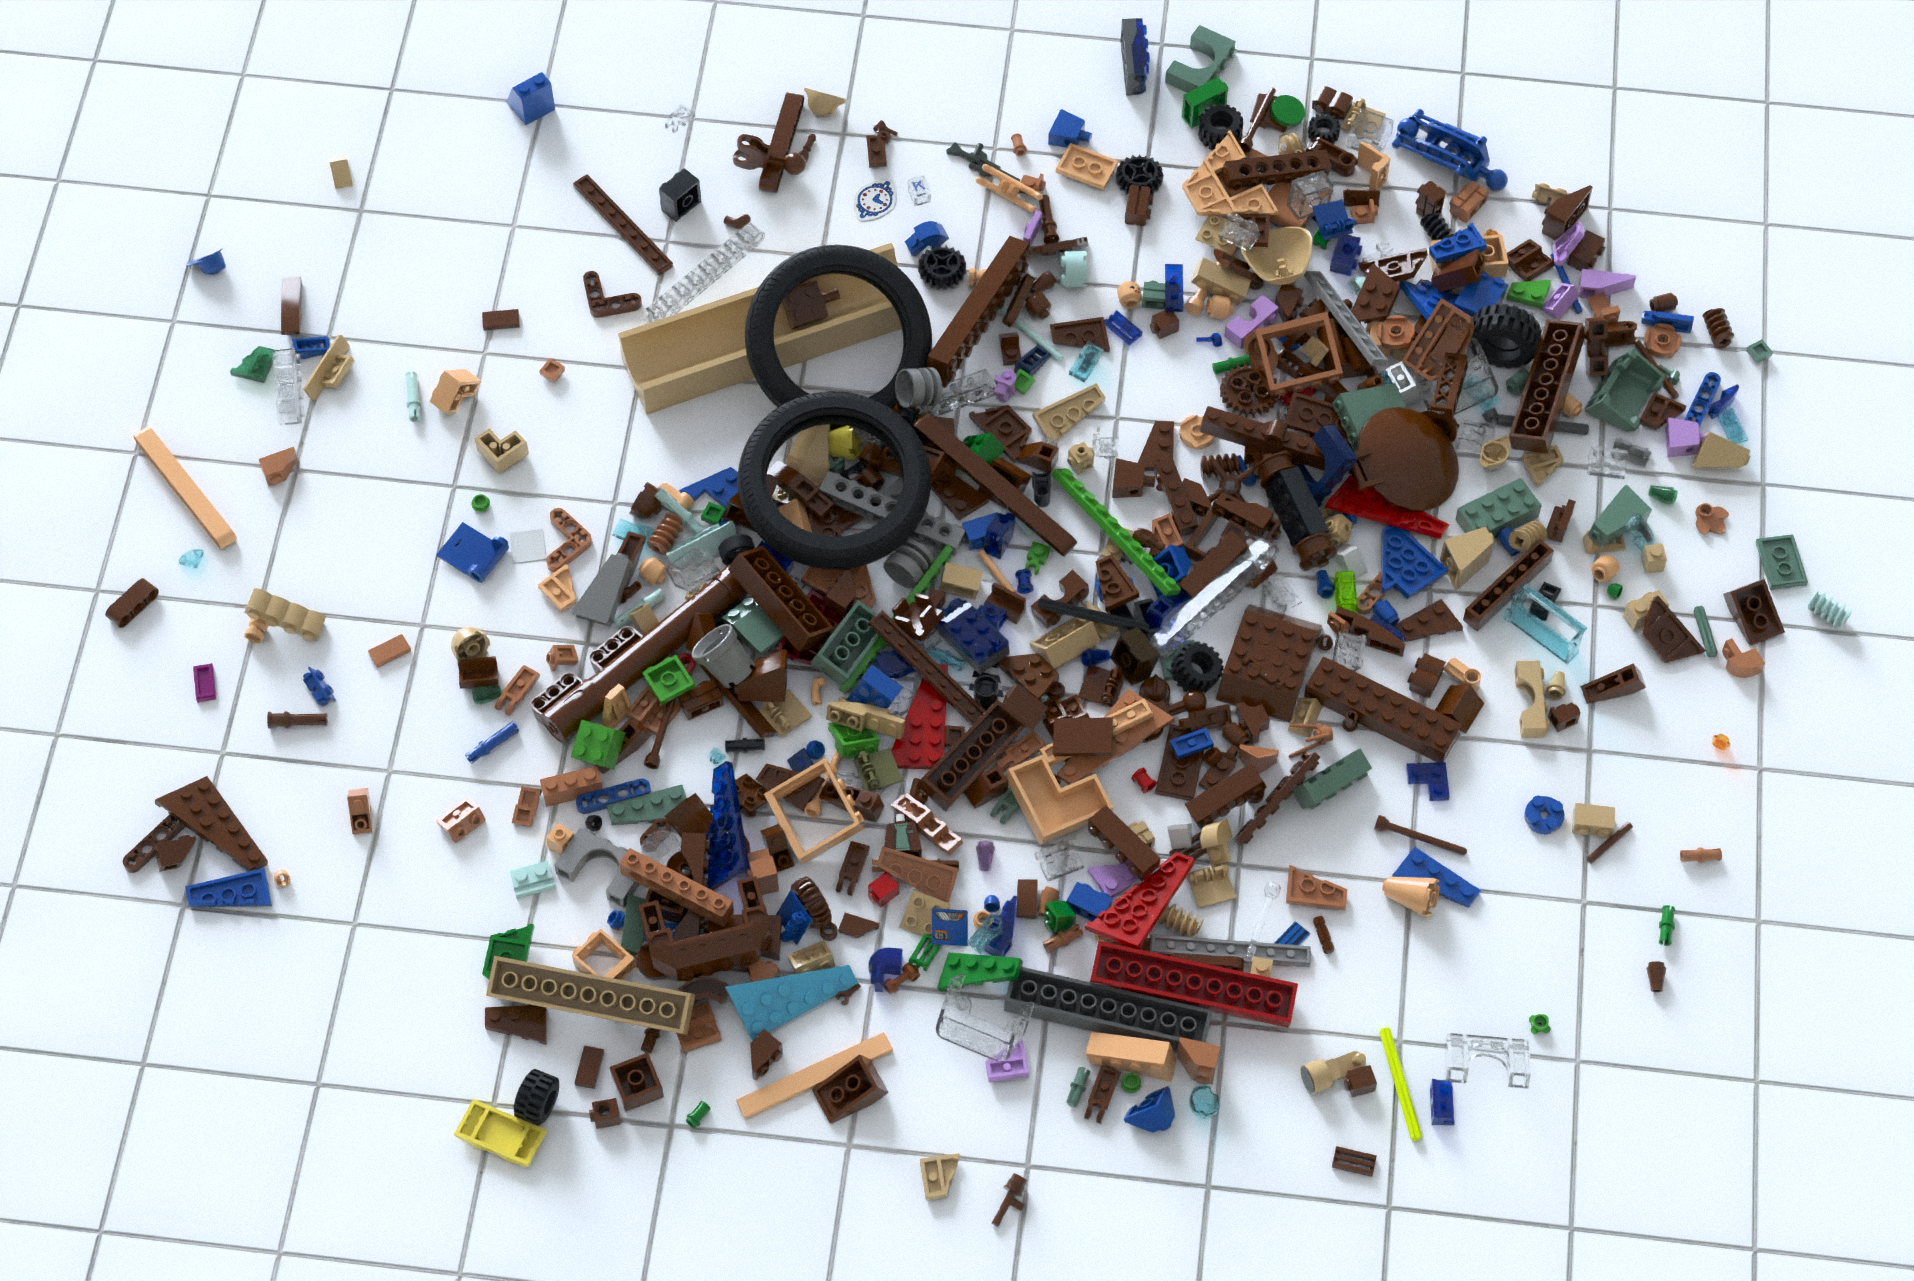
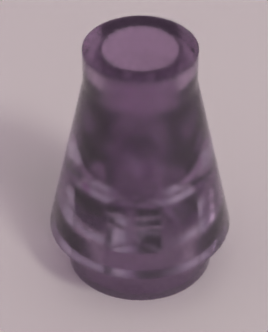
[976,841,995,871]

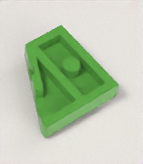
[1506,280,1552,309]

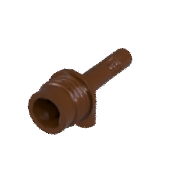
[991,1173,1027,1227]

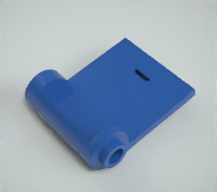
[436,522,509,583]

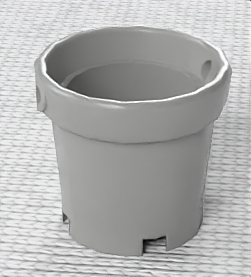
[691,624,755,688]

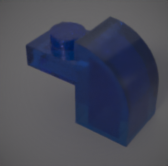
[868,947,903,992]

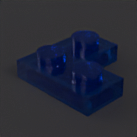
[1406,762,1450,801]

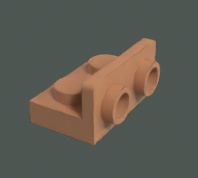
[436,798,486,843]

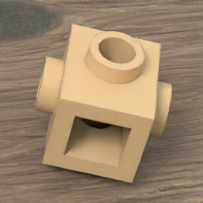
[1067,442,1095,475]
[1325,513,1352,546]

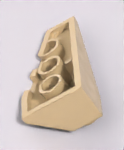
[786,424,830,484]

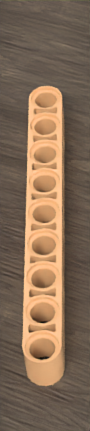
[133,426,237,550]

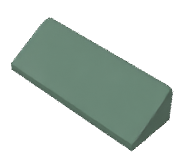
[621,894,645,955]

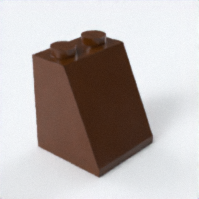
[722,474,779,532]
[735,649,787,702]

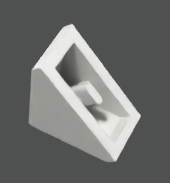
[1333,543,1368,581]
[1167,823,1192,849]

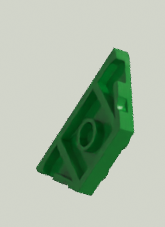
[482,924,535,980]

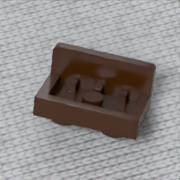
[458,656,499,689]

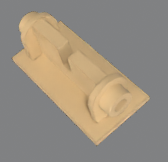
[1531,183,1569,205]

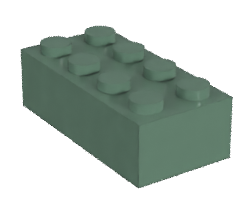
[1455,478,1542,539]
[810,600,879,686]

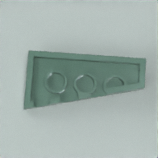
[606,784,687,825]

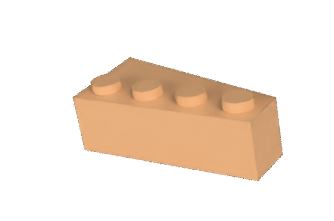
[1085,1032,1177,1082]

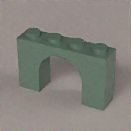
[1165,25,1237,93]

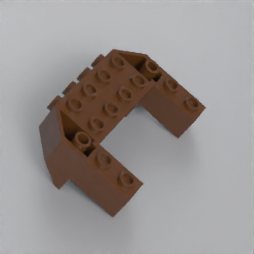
[638,876,772,981]

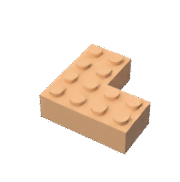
[1006,755,1114,845]

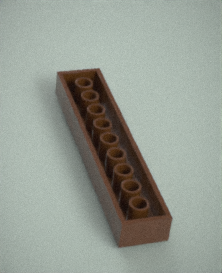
[927,235,1030,388]

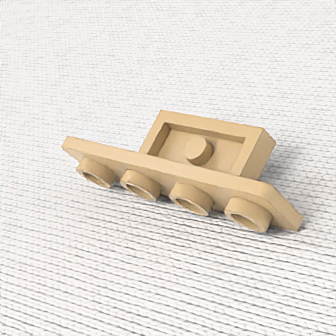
[303,334,355,400]

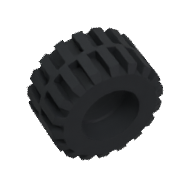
[1198,104,1244,150]
[1170,641,1224,693]
[514,1069,559,1126]

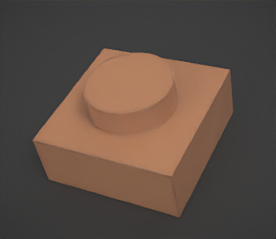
[539,358,565,383]

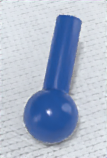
[1237,455,1257,487]

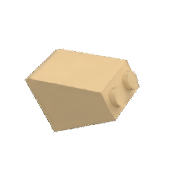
[1440,527,1495,590]

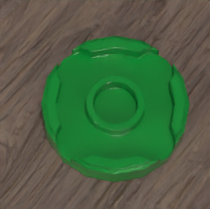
[1270,95,1305,127]

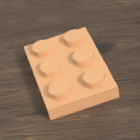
[1055,143,1119,190]

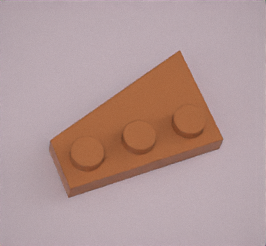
[1286,865,1348,911]

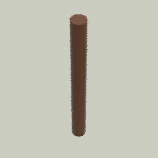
[1634,340,1679,399]

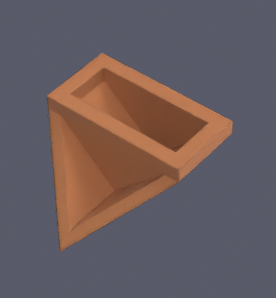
[1238,744,1279,774]

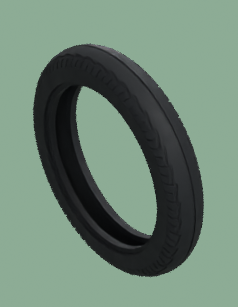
[745,244,932,431]
[738,391,931,569]

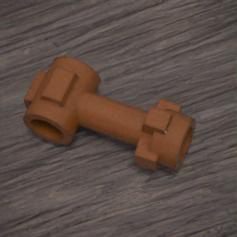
[883,963,921,994]

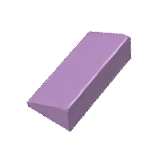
[1541,283,1580,319]

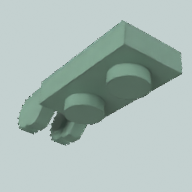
[990,787,1020,824]

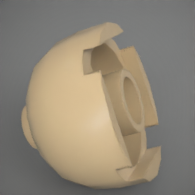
[451,626,491,661]

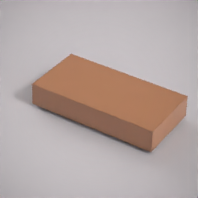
[368,634,411,668]

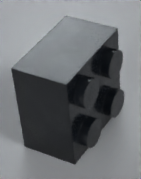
[659,168,702,222]

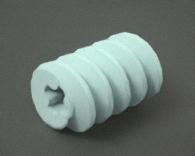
[1808,591,1852,628]

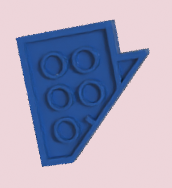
[1399,279,1464,330]
[1381,525,1448,600]

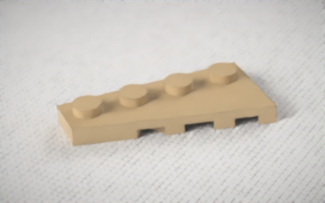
[1032,383,1106,445]

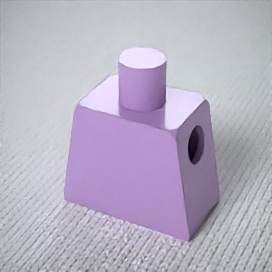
[1665,418,1706,457]

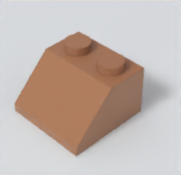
[1177,1037,1220,1085]

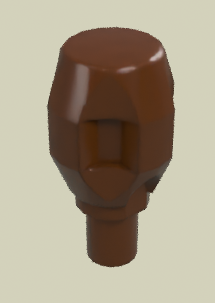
[1132,528,1165,551]

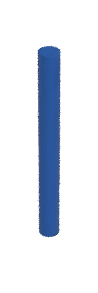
[1550,253,1583,314]

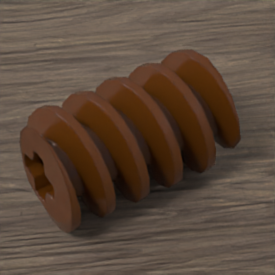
[1702,308,1735,349]
[1200,453,1240,479]

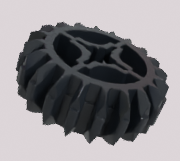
[1115,153,1164,195]
[918,244,966,290]

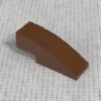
[616,531,646,588]

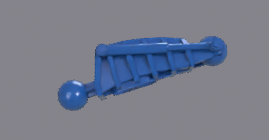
[1391,108,1508,191]

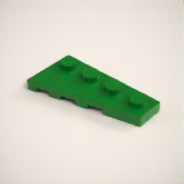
[937,952,1023,991]

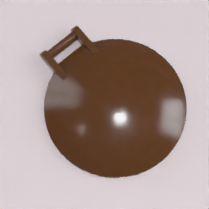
[1352,407,1459,512]

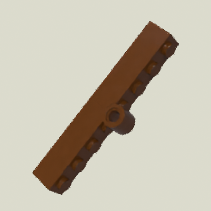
[1200,406,1325,471]

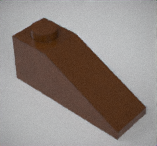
[1580,663,1647,704]
[595,718,651,774]

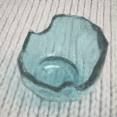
[1189,1085,1220,1119]

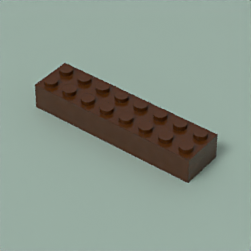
[1509,319,1585,454]
[1304,656,1462,765]

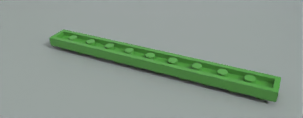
[1051,468,1181,596]
[839,545,953,694]

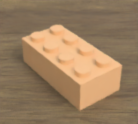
[1428,234,1509,277]

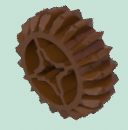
[791,876,832,929]

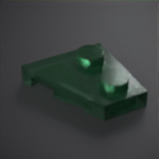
[230,346,277,383]

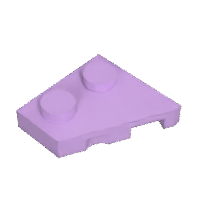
[1553,221,1585,267]
[1087,864,1141,898]
[985,1040,1029,1082]

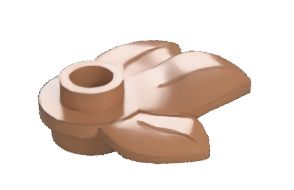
[1695,503,1729,535]

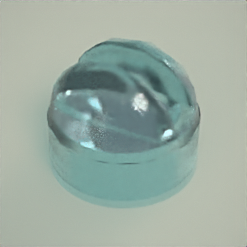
[709,747,726,764]

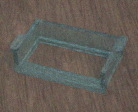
[1503,583,1587,665]

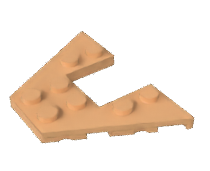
[1182,130,1278,216]

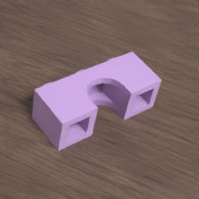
[1224,295,1279,349]

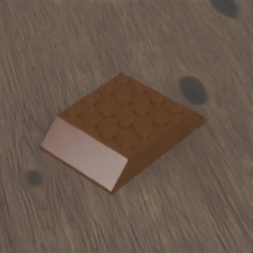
[1216,604,1322,722]

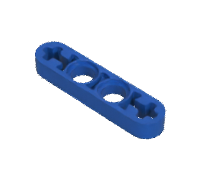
[1685,372,1721,428]
[576,778,651,814]

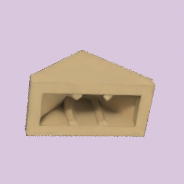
[329,156,353,189]

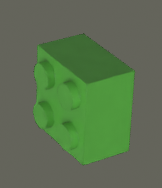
[571,720,625,770]

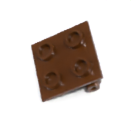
[1078,665,1125,707]
[721,773,768,818]

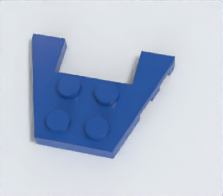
[679,467,738,528]

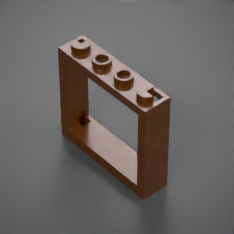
[1184,491,1282,584]

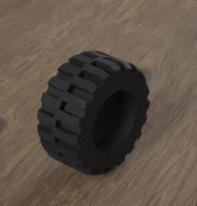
[1469,304,1542,369]

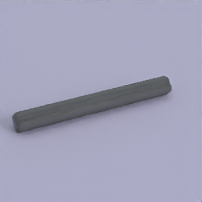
[1497,414,1589,435]

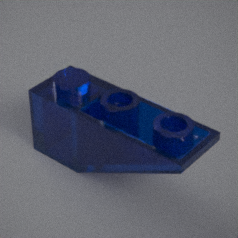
[1144,591,1190,628]
[980,895,1017,957]

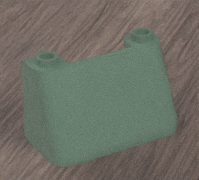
[1584,348,1666,432]

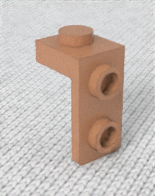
[1587,293,1621,322]

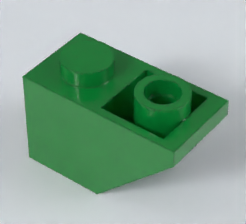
[1044,901,1076,936]

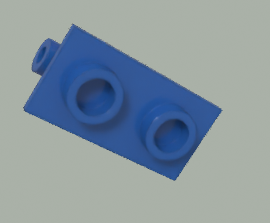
[303,667,336,706]

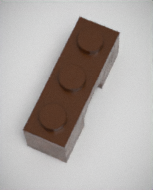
[1585,317,1608,376]
[1031,569,1089,629]

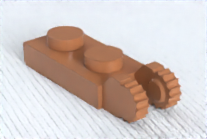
[494,665,540,716]

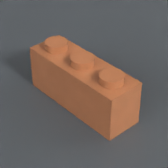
[540,765,603,807]

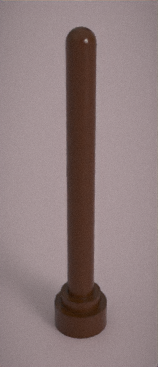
[1238,87,1276,153]
[643,697,677,769]
[1374,815,1467,855]

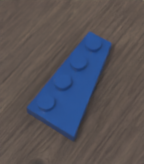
[1392,847,1481,908]
[185,868,272,907]

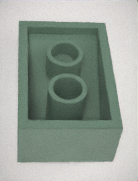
[722,596,784,655]

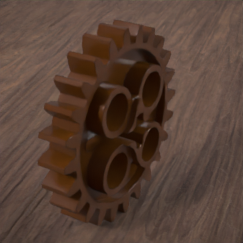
[1220,364,1279,418]

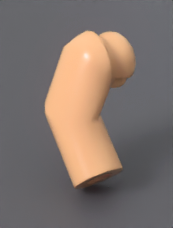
[811,676,826,706]

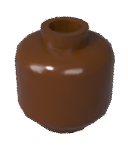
[1025,292,1052,320]

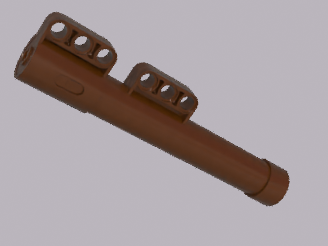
[530,564,749,743]

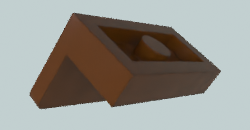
[984,582,1026,624]

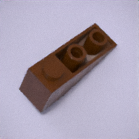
[1212,500,1274,538]
[819,781,884,822]

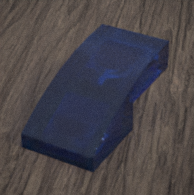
[1708,384,1739,419]

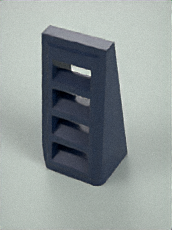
[1014,345,1051,376]

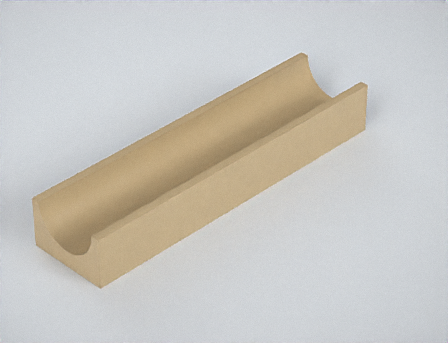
[618,242,902,415]

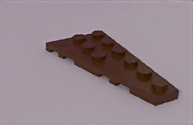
[155,776,268,872]

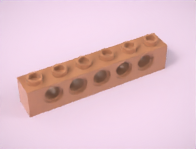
[619,848,734,927]

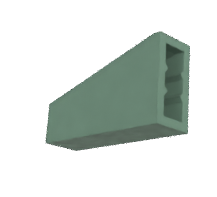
[1588,484,1653,548]

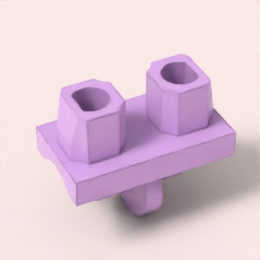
[994,370,1017,402]

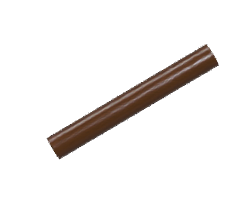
[1587,822,1633,863]

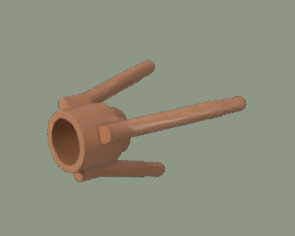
[1289,723,1333,758]

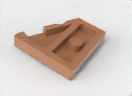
[1149,513,1184,558]

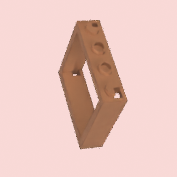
[1255,312,1343,396]

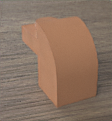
[1722,638,1765,678]

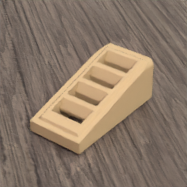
[1582,530,1626,553]

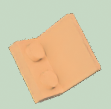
[1357,141,1391,190]

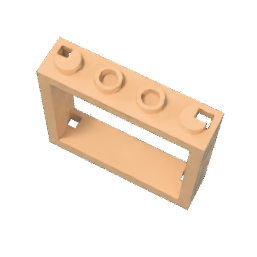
[764,758,865,864]

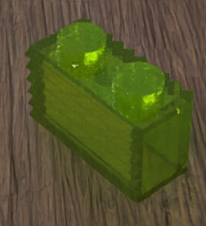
[1334,571,1358,613]

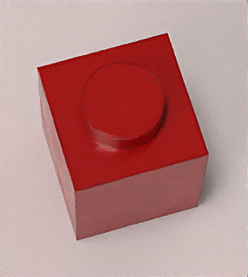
[868,871,899,907]

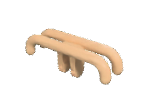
[975,164,1043,213]

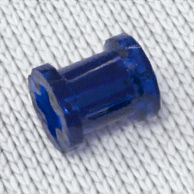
[1015,569,1034,594]

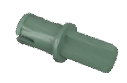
[1066,1067,1091,1107]

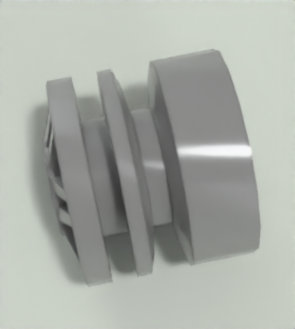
[895,367,942,408]
[883,538,934,589]

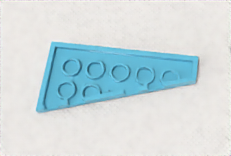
[724,965,858,1041]

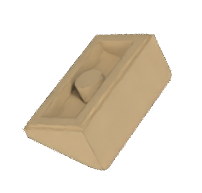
[1288,698,1322,737]

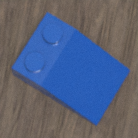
[1454,271,1509,315]

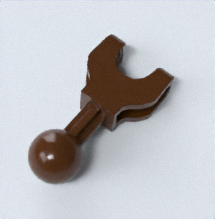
[732,134,806,175]
[1142,690,1207,743]

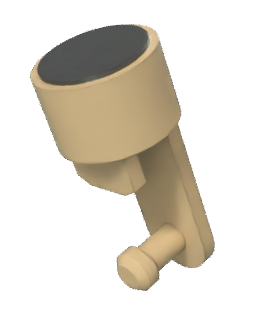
[1300,1051,1366,1094]

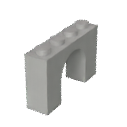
[554,828,640,908]

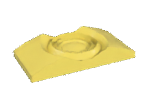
[454,1099,547,1167]

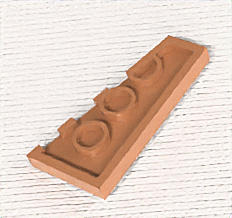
[877,846,959,903]

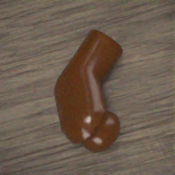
[723,214,751,229]
[620,581,642,604]

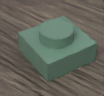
[1746,339,1773,363]

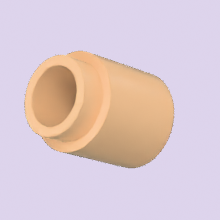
[1562,393,1582,418]

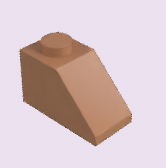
[258,446,298,486]

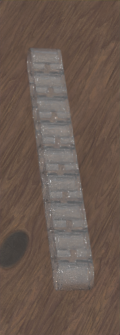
[639,222,765,325]
[1149,538,1279,659]

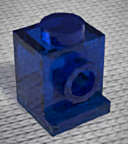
[976,602,1007,633]

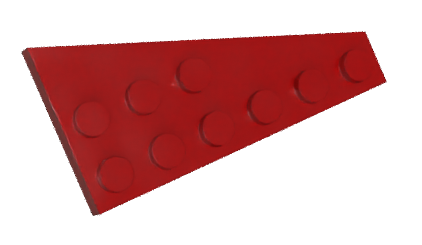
[1325,475,1450,539]
[891,664,948,770]

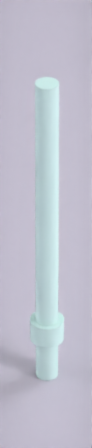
[998,306,1064,362]

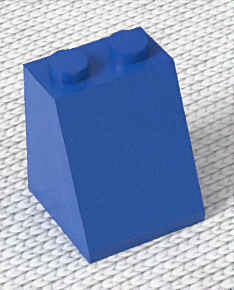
[507,72,555,125]

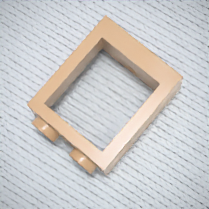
[572,928,636,980]

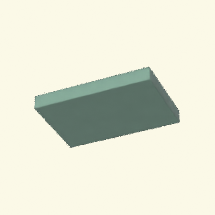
[1755,534,1808,590]

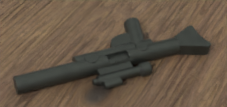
[946,142,1020,182]

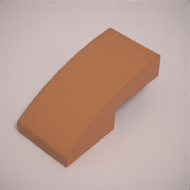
[511,786,542,827]

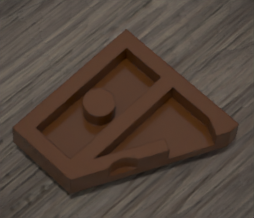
[1639,392,1687,430]

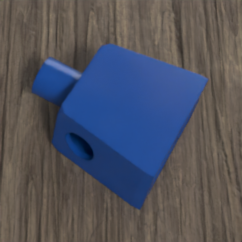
[1048,109,1092,148]

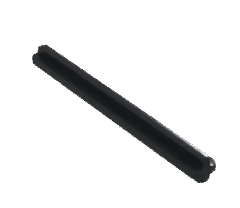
[1038,598,1150,634]

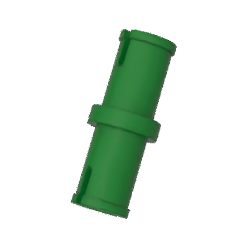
[1212,354,1251,375]
[1659,905,1675,946]

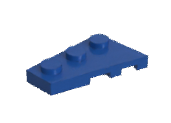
[1429,223,1487,264]

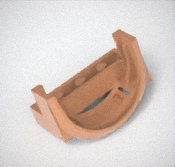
[1401,299,1474,381]

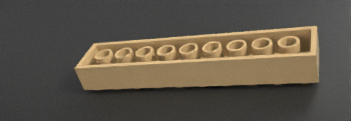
[486,956,695,1035]

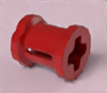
[1131,767,1157,794]

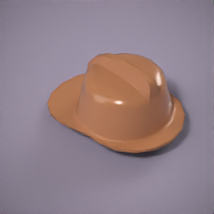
[1244,332,1278,372]

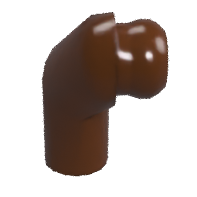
[909,778,928,805]

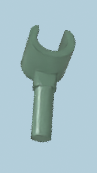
[1659,364,1680,385]

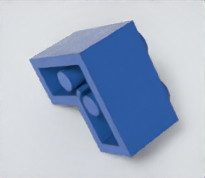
[847,665,903,709]

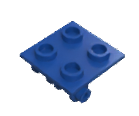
[1312,199,1356,241]
[776,890,813,945]

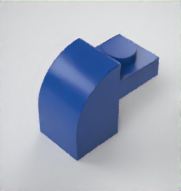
[904,221,949,257]

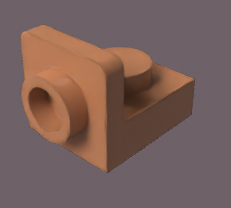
[1019,173,1046,195]
[1350,199,1378,224]
[546,645,579,671]

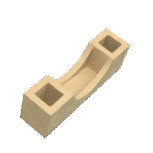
[1514,660,1549,738]

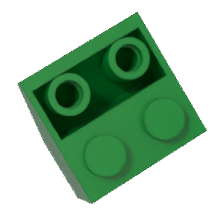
[957,433,1005,469]

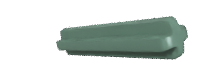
[1693,605,1718,658]

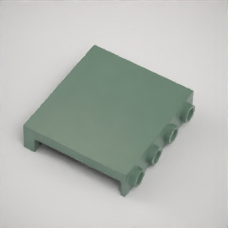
[1332,383,1407,452]

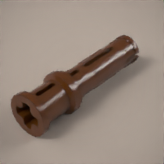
[1038,195,1059,244]
[267,711,328,729]

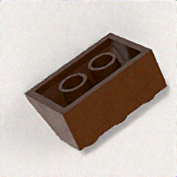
[1317,318,1366,379]

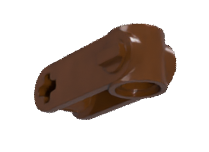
[1305,137,1358,177]
[1583,321,1637,347]

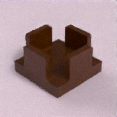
[892,593,944,641]

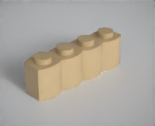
[244,588,326,641]

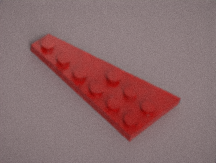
[1085,852,1195,949]

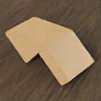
[1301,334,1329,366]

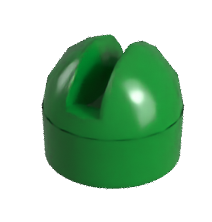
[1607,583,1623,600]

